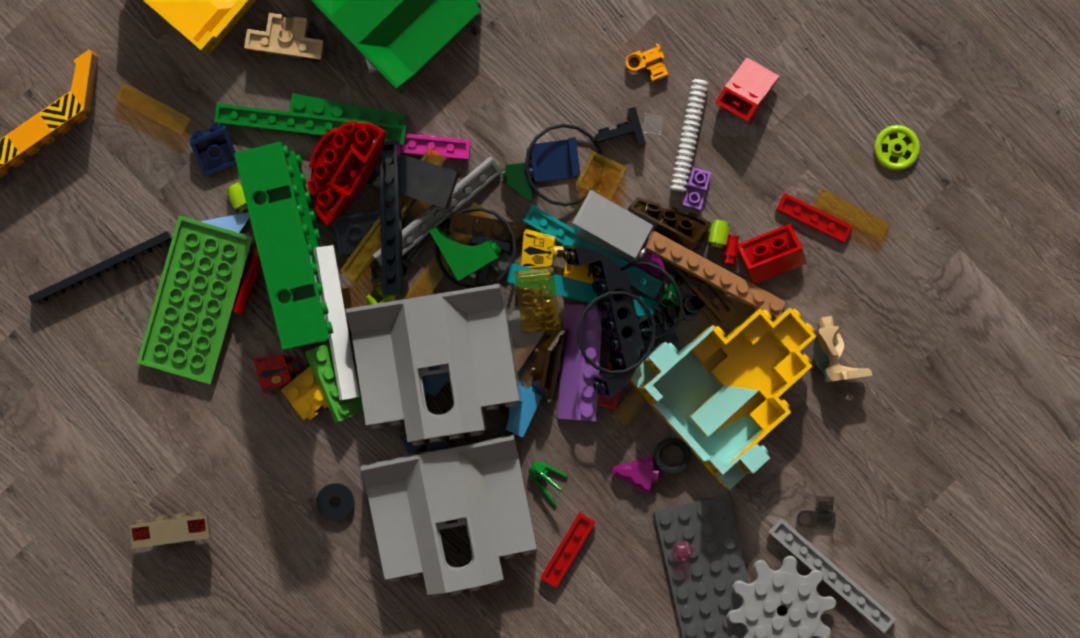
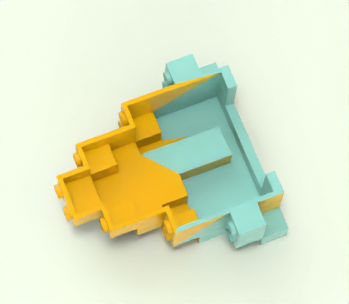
[629,307,816,490]

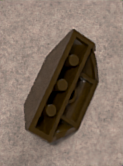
[531,328,568,406]

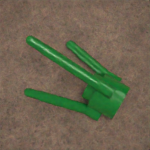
[528,460,568,506]

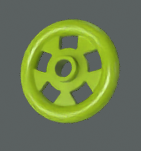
[874,125,920,171]

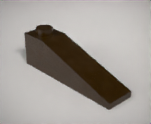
[628,197,712,253]

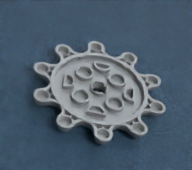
[727,556,836,638]

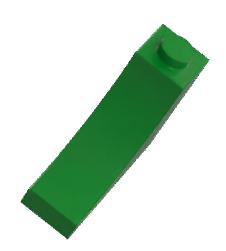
[429,227,501,281]

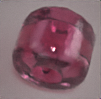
[672,541,693,561]

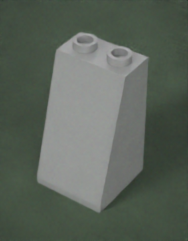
[572,190,654,262]

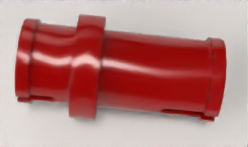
[723,235,740,265]

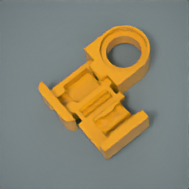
[626,44,668,83]

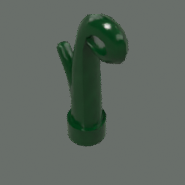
[660,262,685,308]

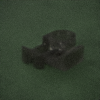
[796,495,836,529]

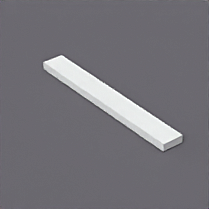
[313,245,360,400]

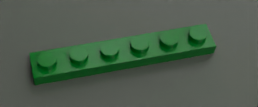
[289,93,406,125]

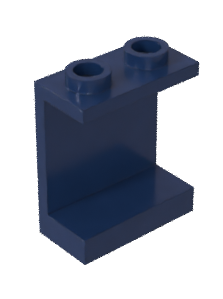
[527,137,581,182]

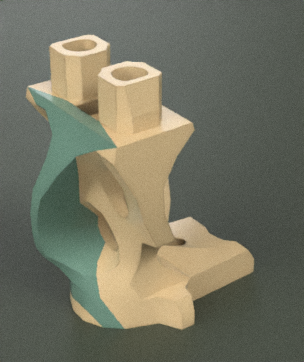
[813,316,872,382]

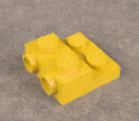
[281,366,328,421]

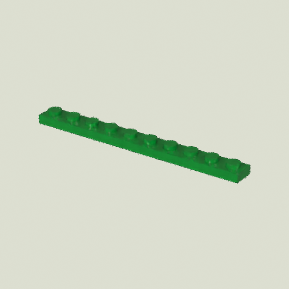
[214,103,407,145]

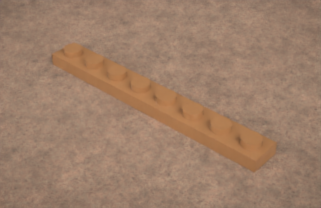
[645,231,786,319]

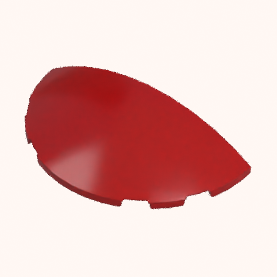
[308,121,386,226]

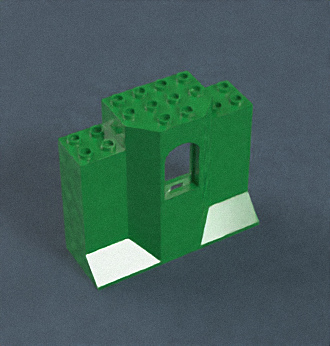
[310,0,482,94]

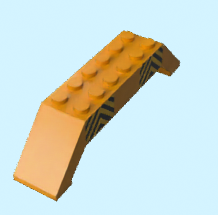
[0,49,98,178]

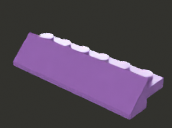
[558,304,602,421]

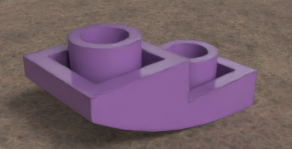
[682,167,711,212]

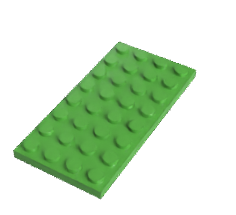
[137,215,254,385]

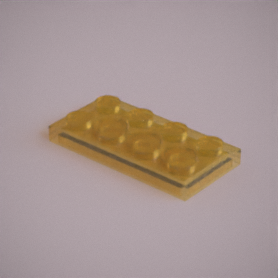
[514,267,561,333]

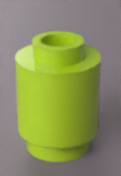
[226,182,248,212]
[708,219,730,248]

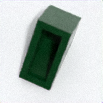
[502,163,532,202]

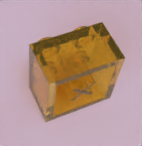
[575,151,627,202]

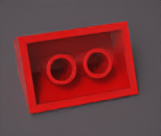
[738,224,807,284]

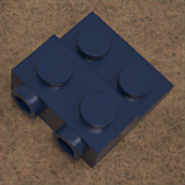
[189,123,237,177]

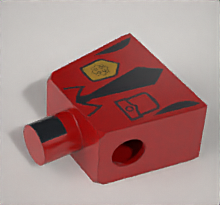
[253,355,301,394]

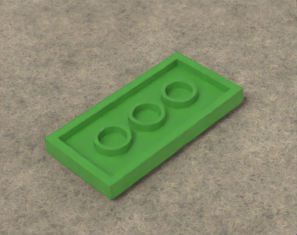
[305,342,363,423]

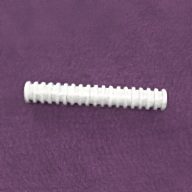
[670,79,709,192]

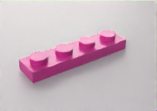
[400,134,471,160]

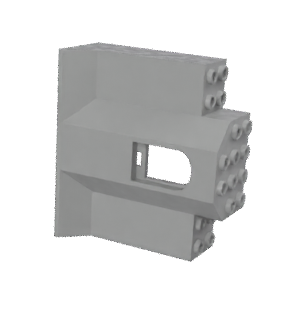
[345,284,522,446]
[360,433,537,597]

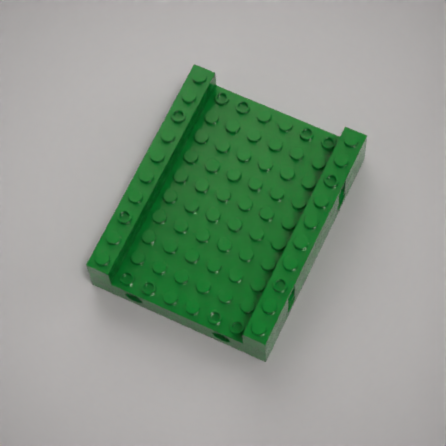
[234,142,333,350]

